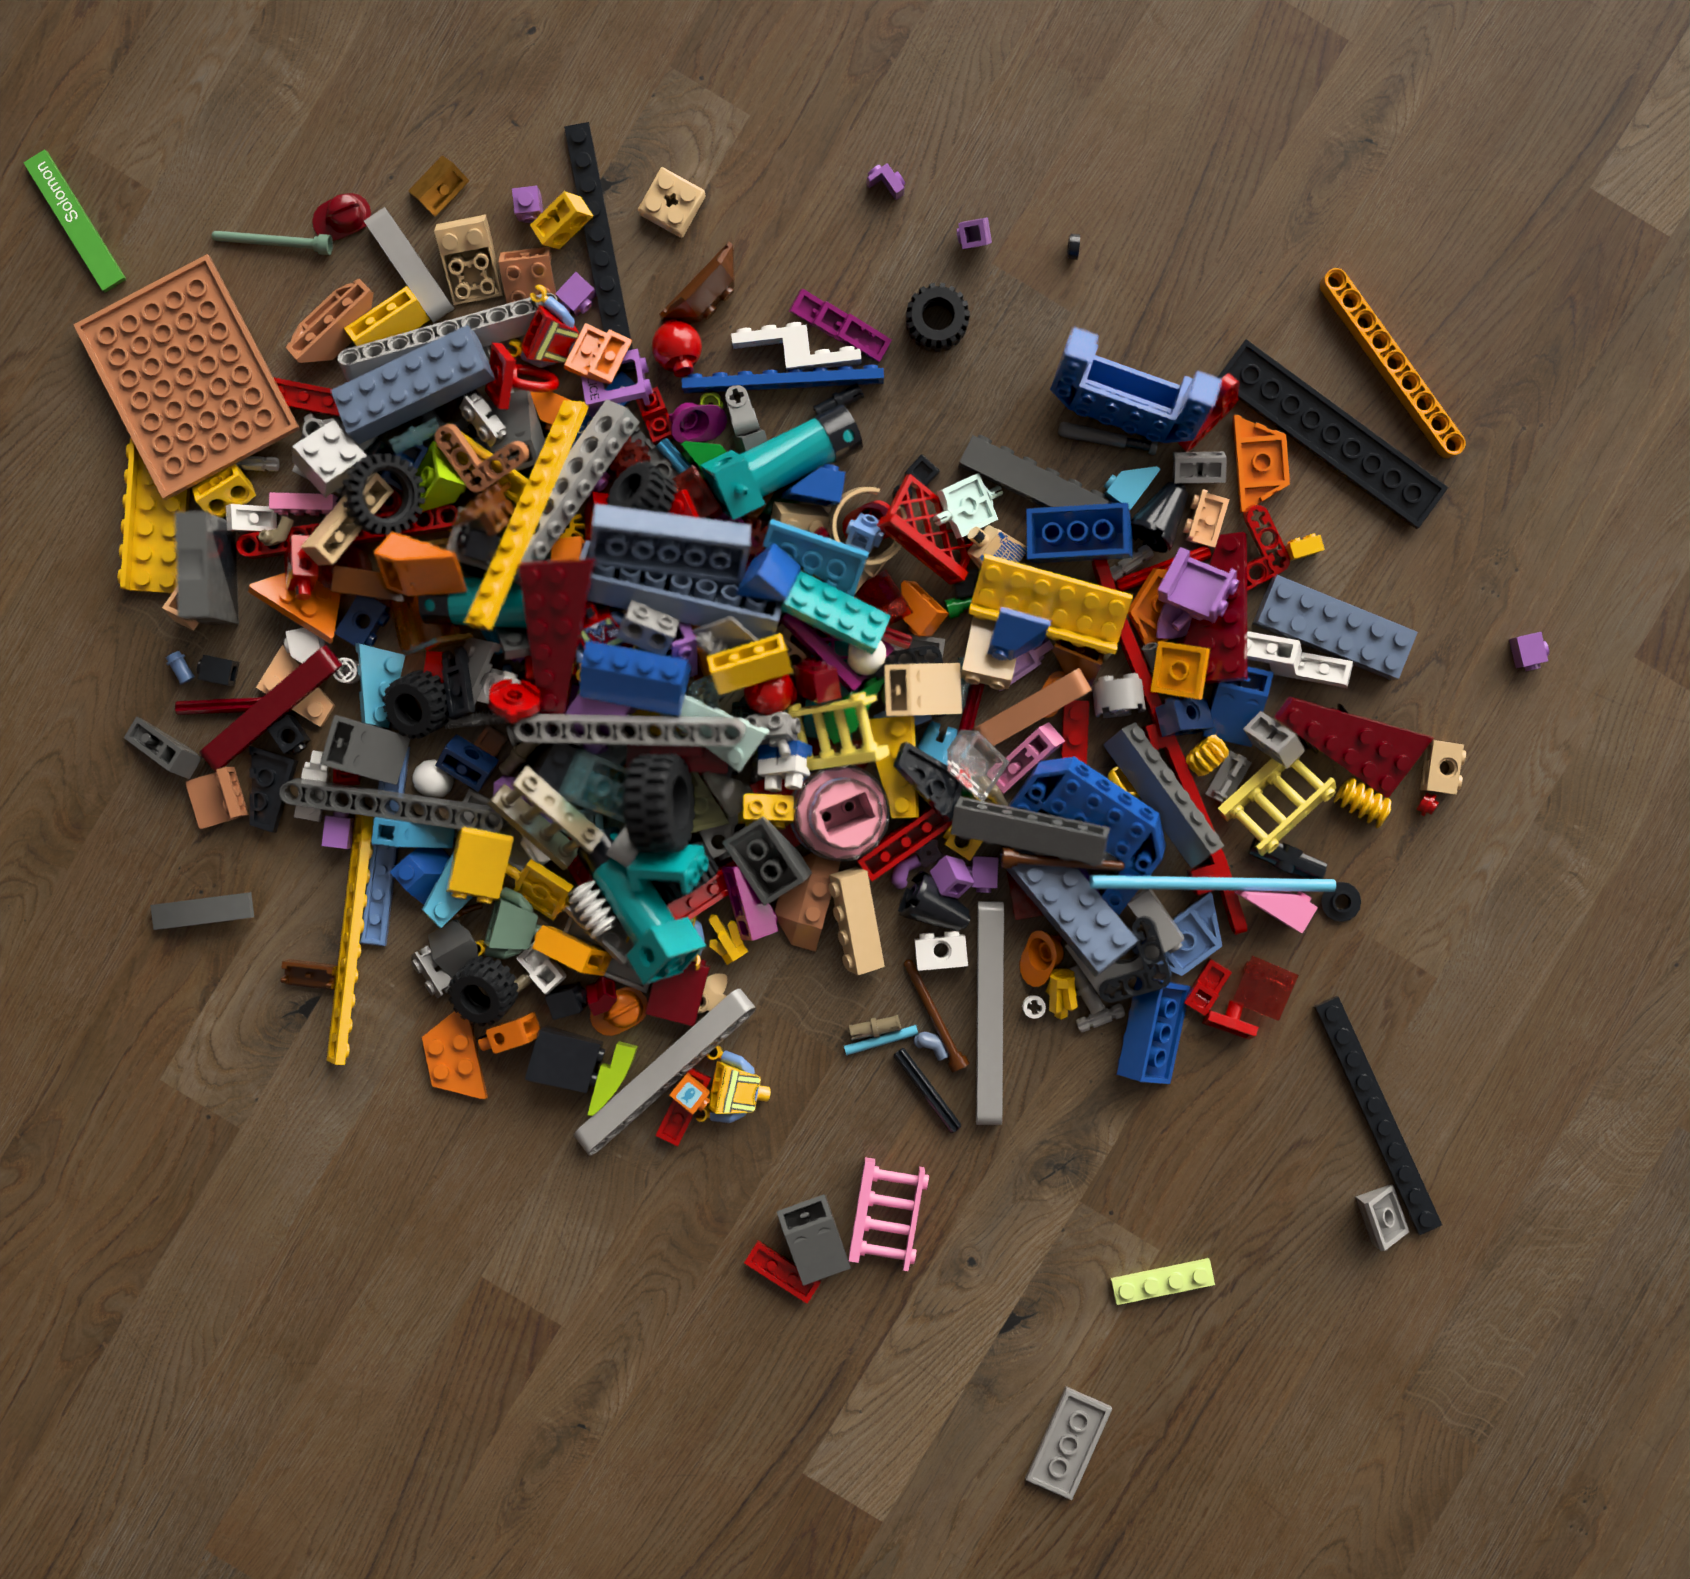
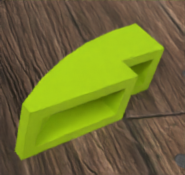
[588,1041,638,1116]

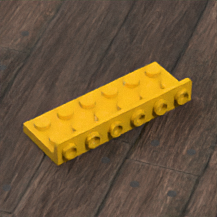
[117,437,190,594]
[968,554,1133,654]

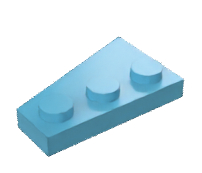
[355,643,405,728]
[422,851,473,928]

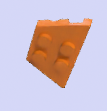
[1232,415,1290,513]
[1128,568,1168,645]
[248,573,341,644]
[422,1011,488,1099]

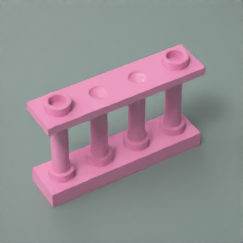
[849,1157,929,1271]

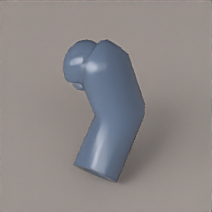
[914,1032,949,1061]

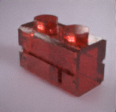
[673,466,723,520]

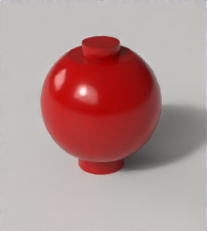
[652,319,702,377]
[744,674,797,716]

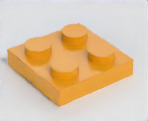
[1151,641,1210,699]

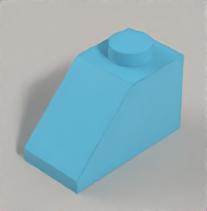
[1104,466,1161,511]

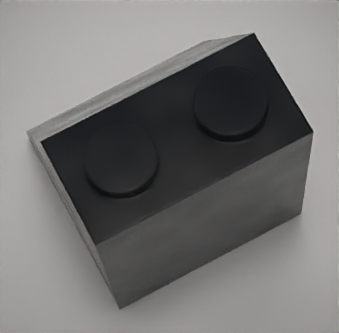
[519,742,586,796]
[525,1025,606,1093]

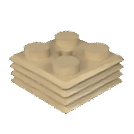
[638,167,705,238]

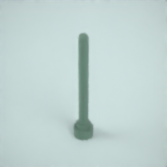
[211,231,333,255]

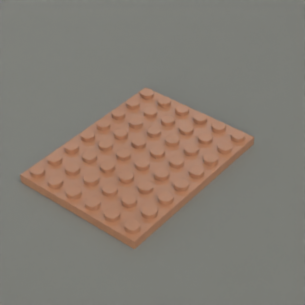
[73,254,300,500]

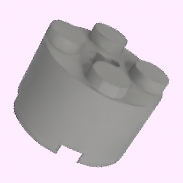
[1092,673,1146,718]

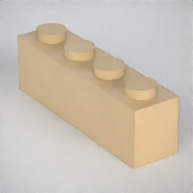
[301,472,394,565]
[829,867,885,975]

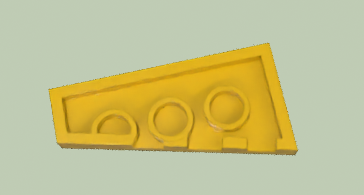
[868,716,919,819]

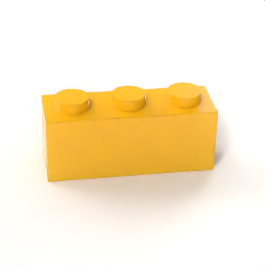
[344,286,430,346]
[707,634,793,695]

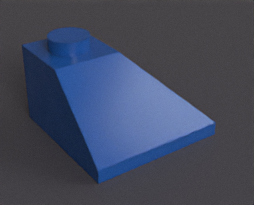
[781,464,846,507]
[987,607,1051,660]
[389,847,450,905]

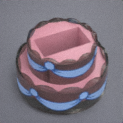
[790,765,890,861]

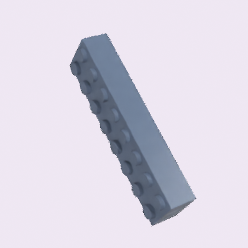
[580,541,783,640]

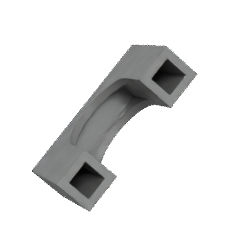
[1065,889,1184,996]

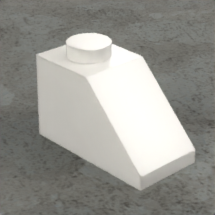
[284,628,325,663]

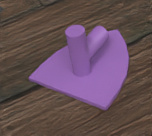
[1156,603,1203,639]

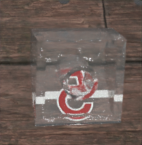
[947,730,1010,801]

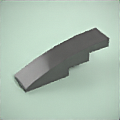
[150,892,254,930]

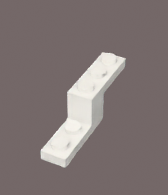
[731,322,861,373]
[1247,631,1353,688]

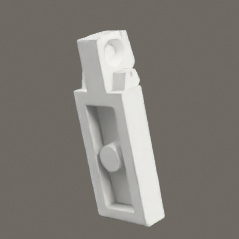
[294,750,330,822]

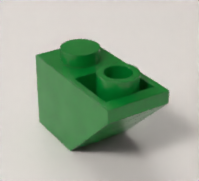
[681,441,726,484]

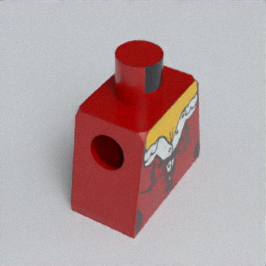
[284,535,318,600]

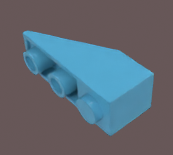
[372,817,455,848]

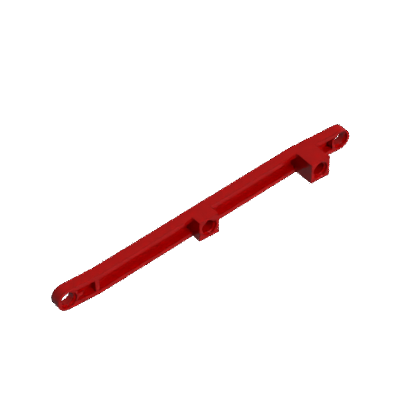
[1091,560,1248,935]

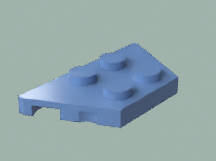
[1132,892,1222,976]

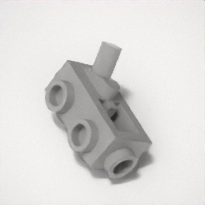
[741,712,801,758]

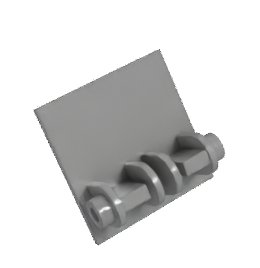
[693,617,758,656]

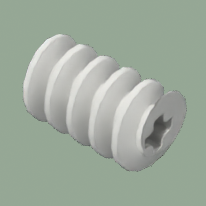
[567,881,616,939]

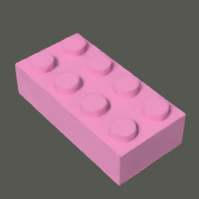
[269,493,338,516]

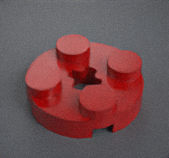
[488,679,540,723]

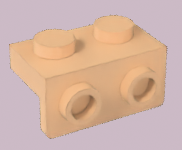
[1183,489,1230,549]

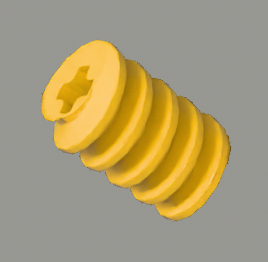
[1334,777,1391,829]

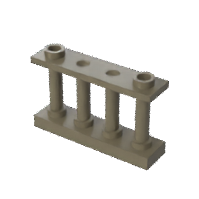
[487,766,604,870]

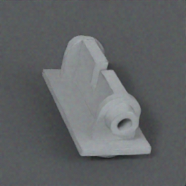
[460,393,507,448]
[1205,751,1251,804]
[411,945,451,998]

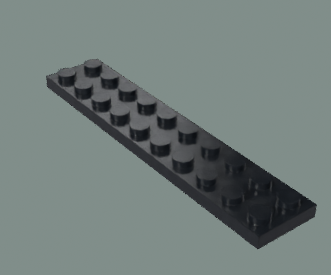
[1217,339,1449,529]

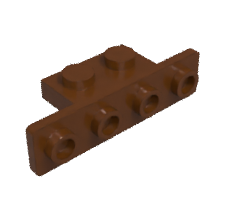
[452,481,514,537]

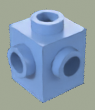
[845,513,884,555]

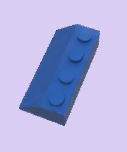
[1026,502,1133,564]
[579,641,691,717]
[1117,977,1191,1084]

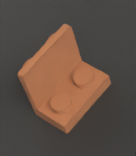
[498,246,557,304]
[186,767,249,829]

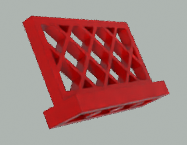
[876,474,973,585]

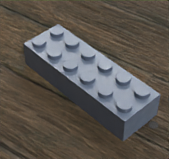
[331,325,495,444]
[589,504,751,584]
[1252,575,1418,680]
[999,849,1138,978]

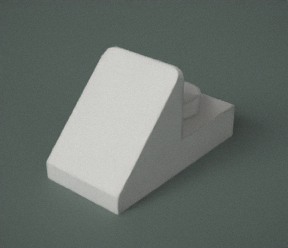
[226,504,277,534]

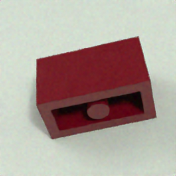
[793,657,841,704]

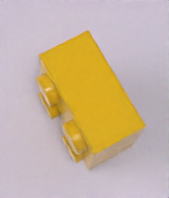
[1285,533,1325,561]

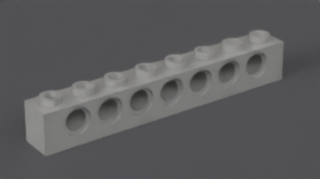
[512,399,639,585]

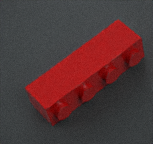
[855,805,953,881]

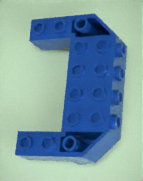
[1050,327,1222,443]
[1008,757,1166,915]

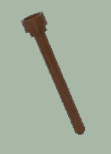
[1001,847,1125,871]
[904,959,970,1072]

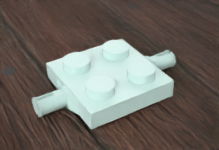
[933,473,1003,539]

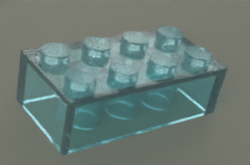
[558,748,628,823]

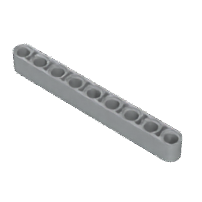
[338,293,558,382]
[514,714,746,746]
[976,902,1004,1125]
[574,989,756,1156]

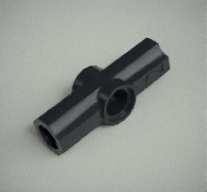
[1249,837,1328,879]

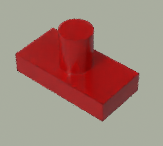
[1202,1000,1259,1040]

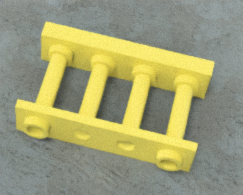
[784,692,890,771]
[1218,757,1337,856]

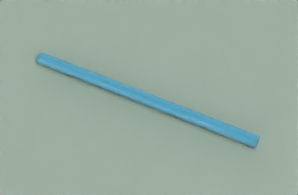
[1089,875,1336,892]

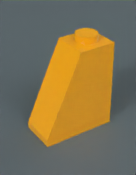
[532,925,612,976]

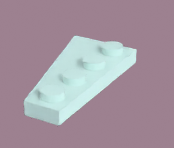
[659,695,769,772]

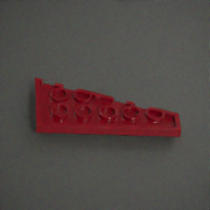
[1274,697,1434,798]

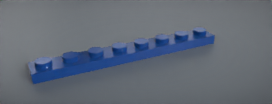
[682,365,884,394]

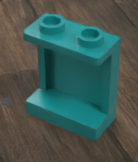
[627,845,708,894]

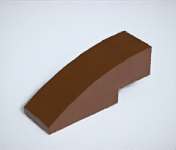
[331,566,414,604]

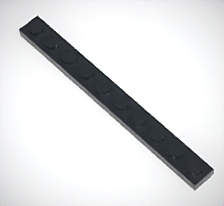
[564,122,636,374]
[1314,996,1442,1235]

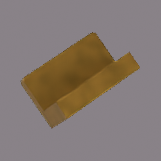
[408,155,470,217]

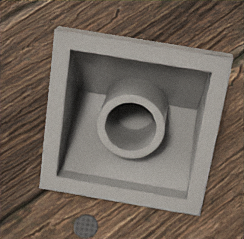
[1356,1184,1409,1251]

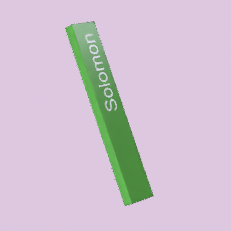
[23,149,127,293]

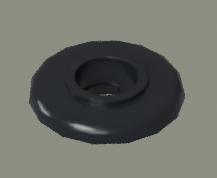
[1321,882,1361,922]

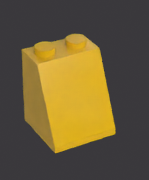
[446,827,514,904]

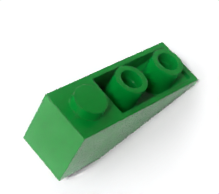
[822,677,885,745]

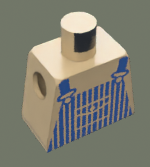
[968,525,1027,570]

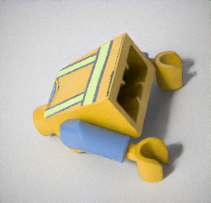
[696,1045,770,1123]

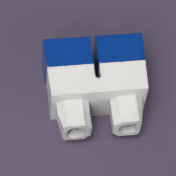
[758,740,812,792]

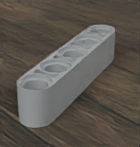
[364,207,454,323]

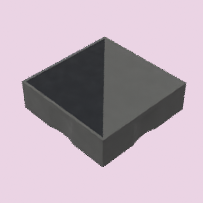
[175,511,239,625]

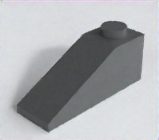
[124,716,203,779]

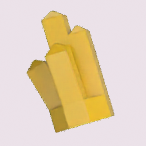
[709,914,749,965]
[1046,969,1078,1020]

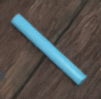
[844,1025,919,1055]

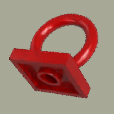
[485,342,560,409]

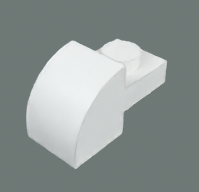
[516,941,566,995]

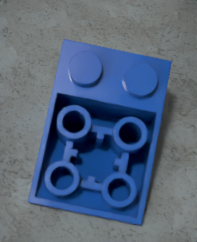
[1202,667,1274,747]

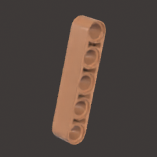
[973,668,1092,751]

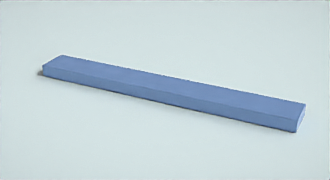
[360,747,410,946]

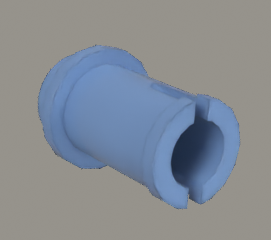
[166,651,195,685]

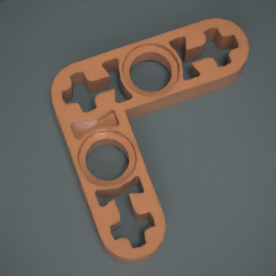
[435,424,529,492]

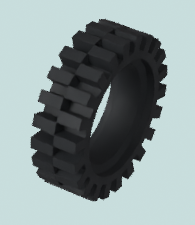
[341,454,425,535]

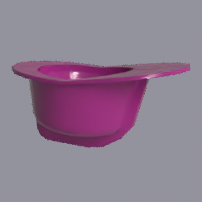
[669,403,727,443]

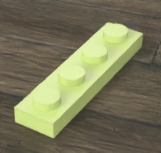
[1111,1258,1215,1305]

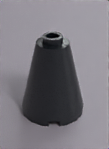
[1131,481,1188,553]
[898,870,971,931]

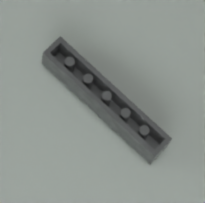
[958,435,1109,508]
[1103,722,1224,869]
[951,797,1110,866]

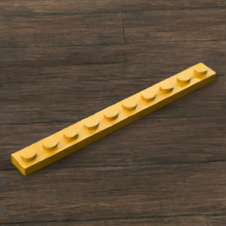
[465,400,589,630]
[327,814,374,1065]

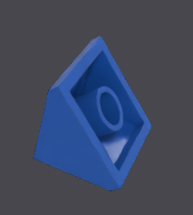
[736,543,801,601]

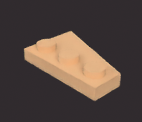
[256,645,335,727]

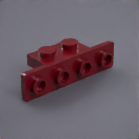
[626,744,728,773]

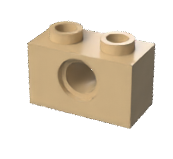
[1420,740,1466,795]

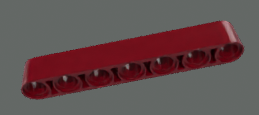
[199,645,343,772]

